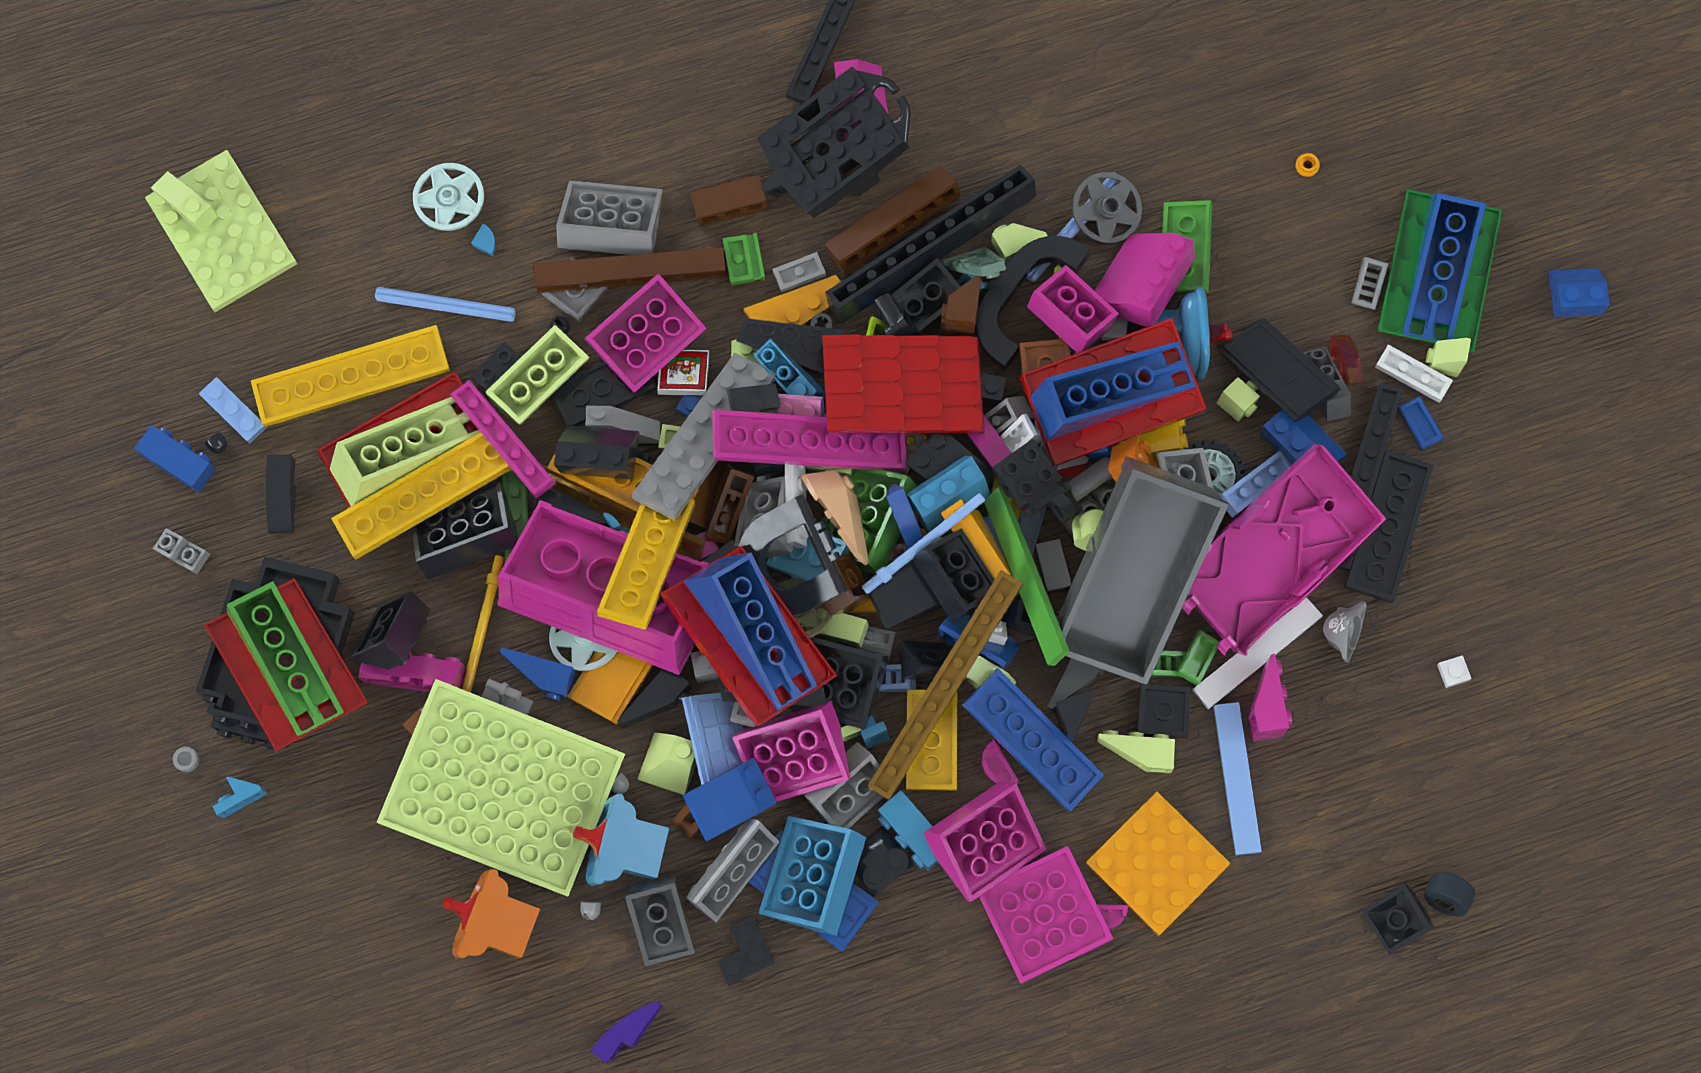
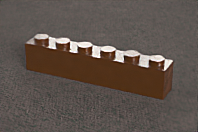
[825,165,961,275]

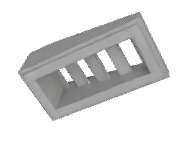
[1351,257,1389,310]

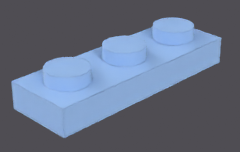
[199,377,267,444]

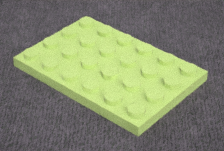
[145,150,297,312]

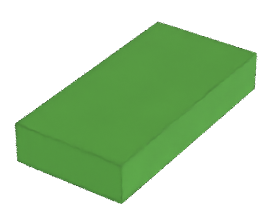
[1175,630,1219,686]

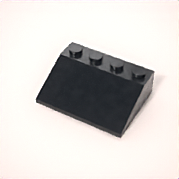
[411,477,518,580]
[788,636,889,729]

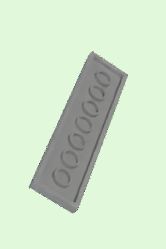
[632,353,777,521]

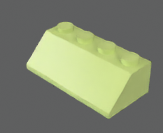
[486,325,589,425]

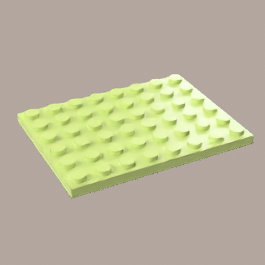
[377,679,625,896]

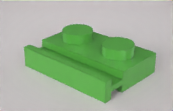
[723,233,765,286]

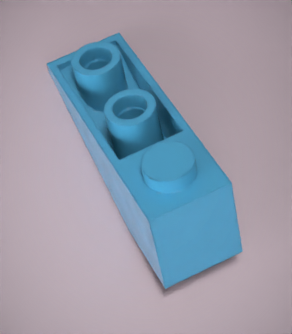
[753,338,826,397]

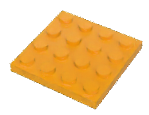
[1085,792,1231,936]

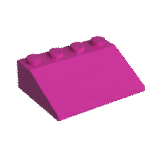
[1095,233,1195,327]
[584,273,707,393]
[732,701,850,802]
[923,782,1047,902]

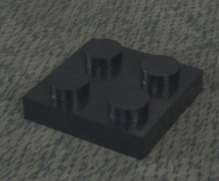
[1137,684,1191,738]

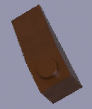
[704,463,754,545]

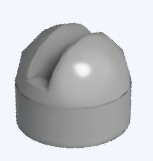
[611,773,629,794]
[580,902,601,920]

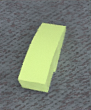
[801,608,869,648]

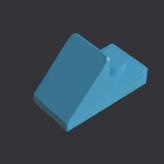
[212,777,268,819]

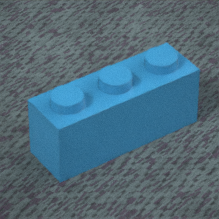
[878,790,938,871]

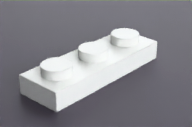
[1375,345,1453,403]

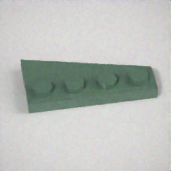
[940,247,1006,278]

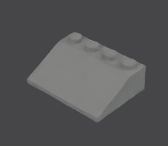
[556,180,663,255]

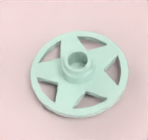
[413,163,484,231]
[549,626,617,671]

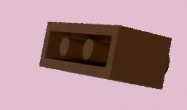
[690,175,767,227]

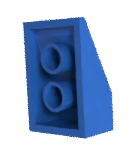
[682,758,777,841]

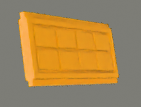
[567,651,653,725]

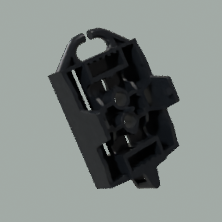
[757,66,911,218]

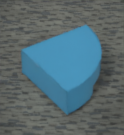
[471,224,496,256]

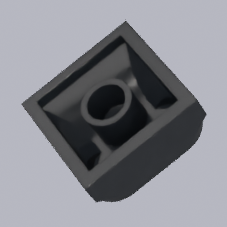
[855,826,914,897]
[1361,883,1434,955]

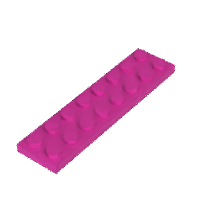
[712,410,907,472]

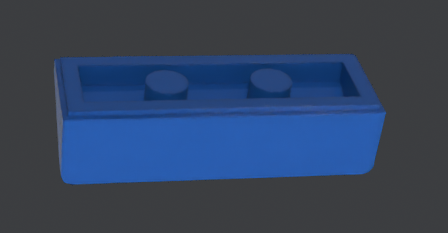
[886,484,923,549]

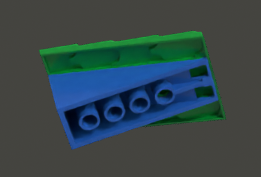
[1377,189,1502,352]

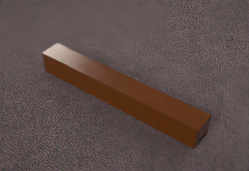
[532,247,726,294]

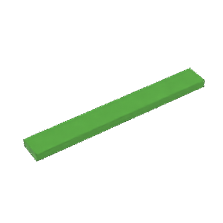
[984,487,1070,666]

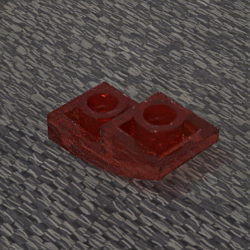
[1330,335,1364,384]

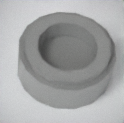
[173,746,200,773]

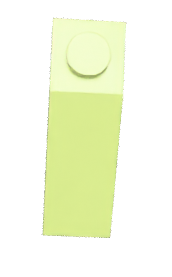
[151,171,218,233]

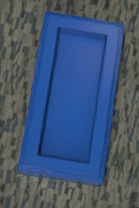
[1397,396,1444,450]

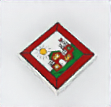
[657,350,709,396]

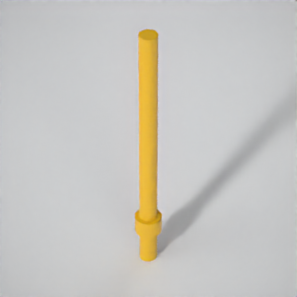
[462,555,505,693]

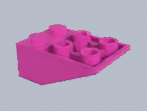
[1248,654,1292,741]

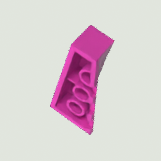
[359,652,466,692]

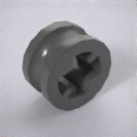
[811,313,833,328]

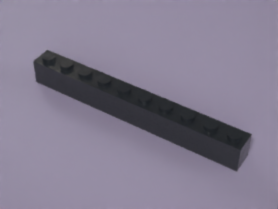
[825,164,1036,324]

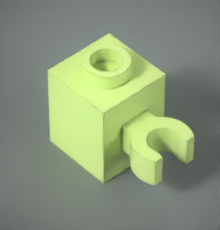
[1217,377,1260,422]

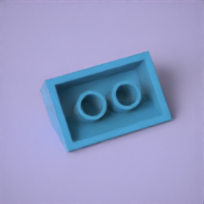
[906,456,990,534]

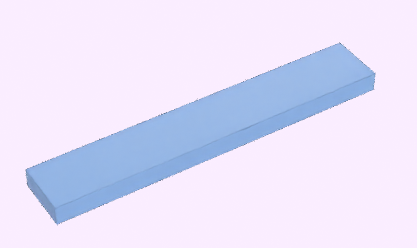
[1213,702,1262,856]

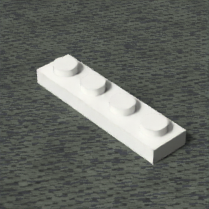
[785,464,808,549]

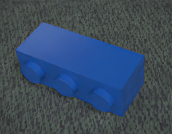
[134,425,216,493]

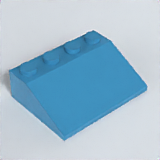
[758,816,866,936]

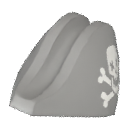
[1323,601,1367,663]

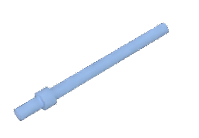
[862,493,986,594]

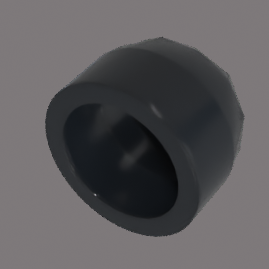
[550,315,570,335]
[205,432,227,454]

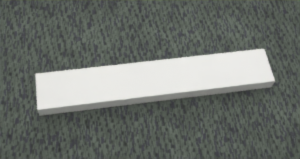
[1192,597,1323,710]

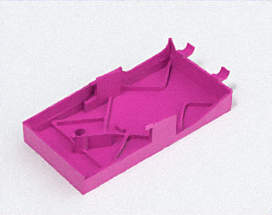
[1182,444,1386,656]

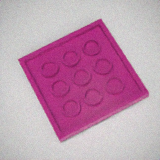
[979,846,1113,984]

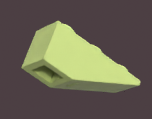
[1097,730,1175,773]

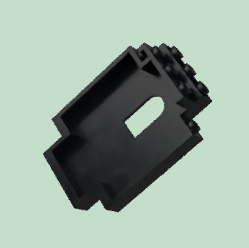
[196,557,355,750]

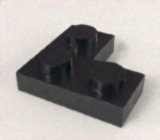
[717,916,775,986]

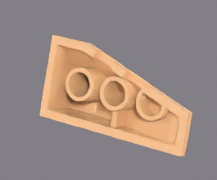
[801,470,869,565]

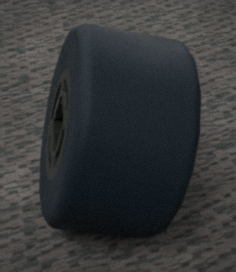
[1424,871,1476,917]

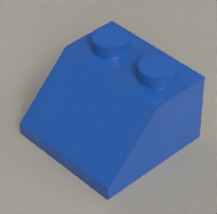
[1548,268,1610,317]

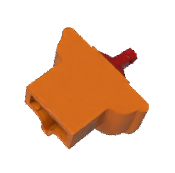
[442,869,540,958]

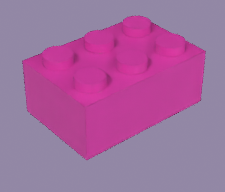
[1027,265,1119,353]

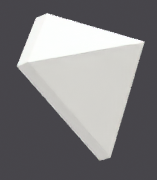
[1000,413,1043,453]

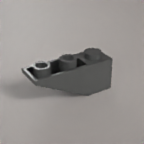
[1303,347,1351,422]

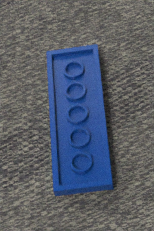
[962,668,1104,812]

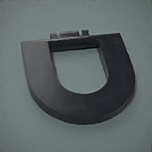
[739,494,847,616]

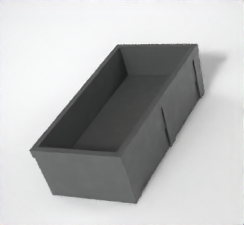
[1056,456,1229,685]

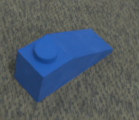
[500,647,576,702]

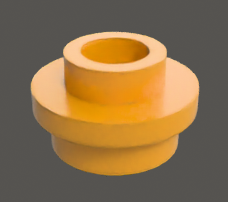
[1295,153,1320,177]

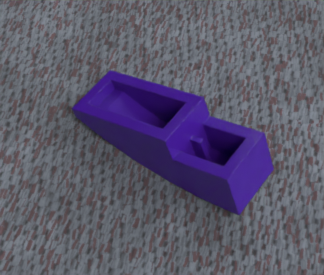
[590,1001,663,1065]

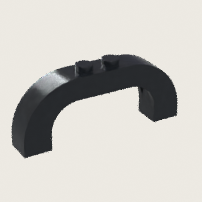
[977,236,1090,371]

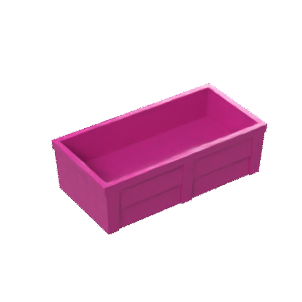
[497,500,709,675]

